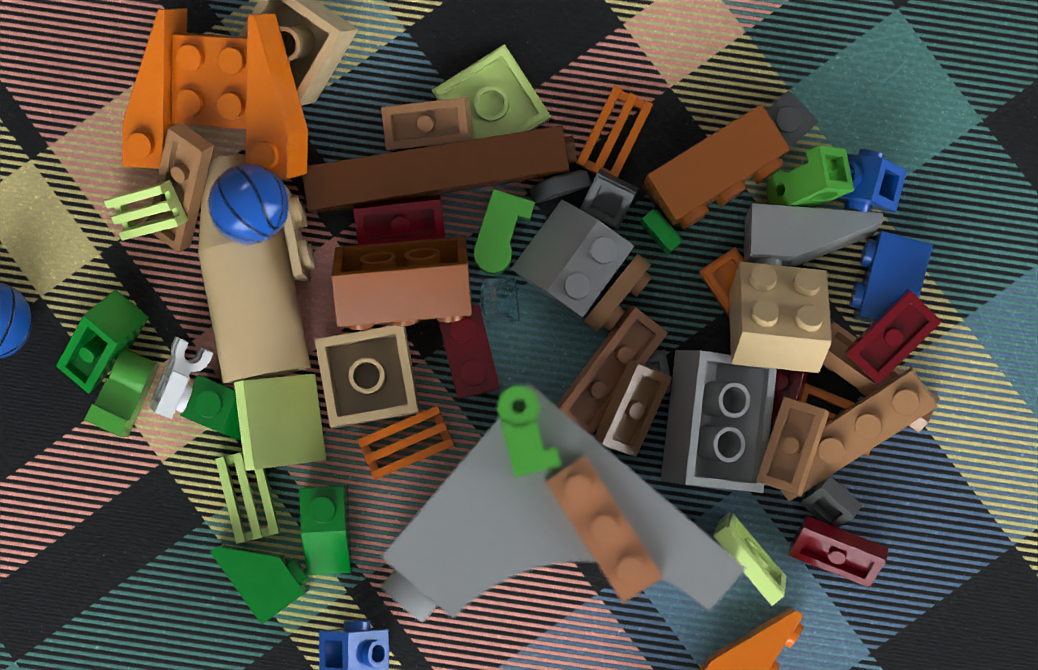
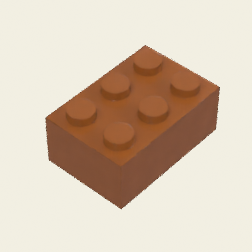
[642,104,790,230]
[331,236,472,330]

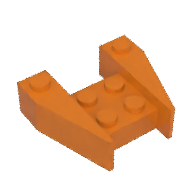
[122,8,308,179]

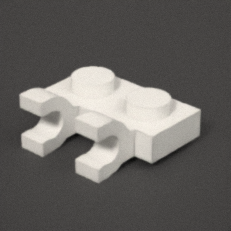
[149,336,213,419]

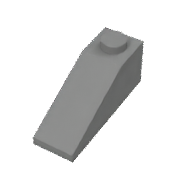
[744,203,883,267]

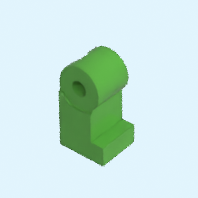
[766,145,854,208]
[474,189,535,275]
[84,348,158,437]
[498,385,561,478]

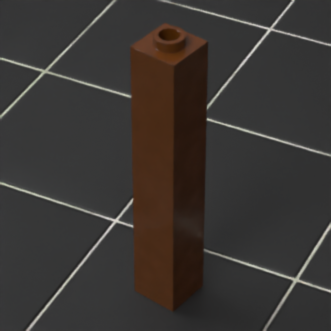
[302,125,577,214]

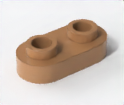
[583,254,652,332]

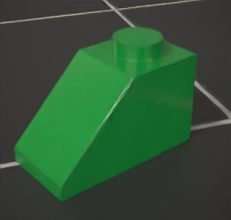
[56,289,149,394]
[180,375,241,441]
[299,485,352,575]
[210,545,309,625]

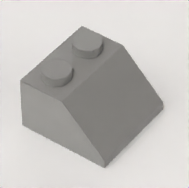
[511,200,634,321]

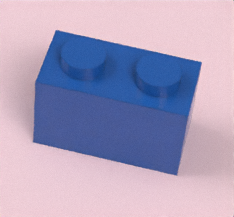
[849,231,933,324]

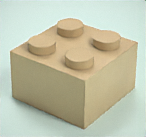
[239,0,359,105]
[729,261,832,373]
[315,325,420,428]

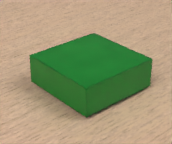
[639,209,682,256]

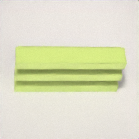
[104,180,188,241]
[215,452,281,544]

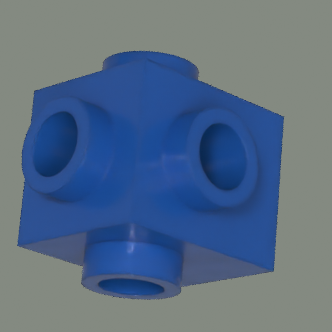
[836,149,907,212]
[319,620,390,670]

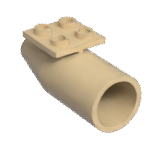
[198,154,316,384]

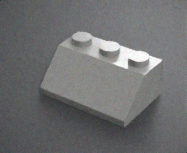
[661,350,777,493]

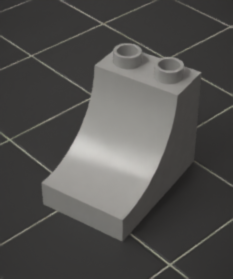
[381,383,746,622]

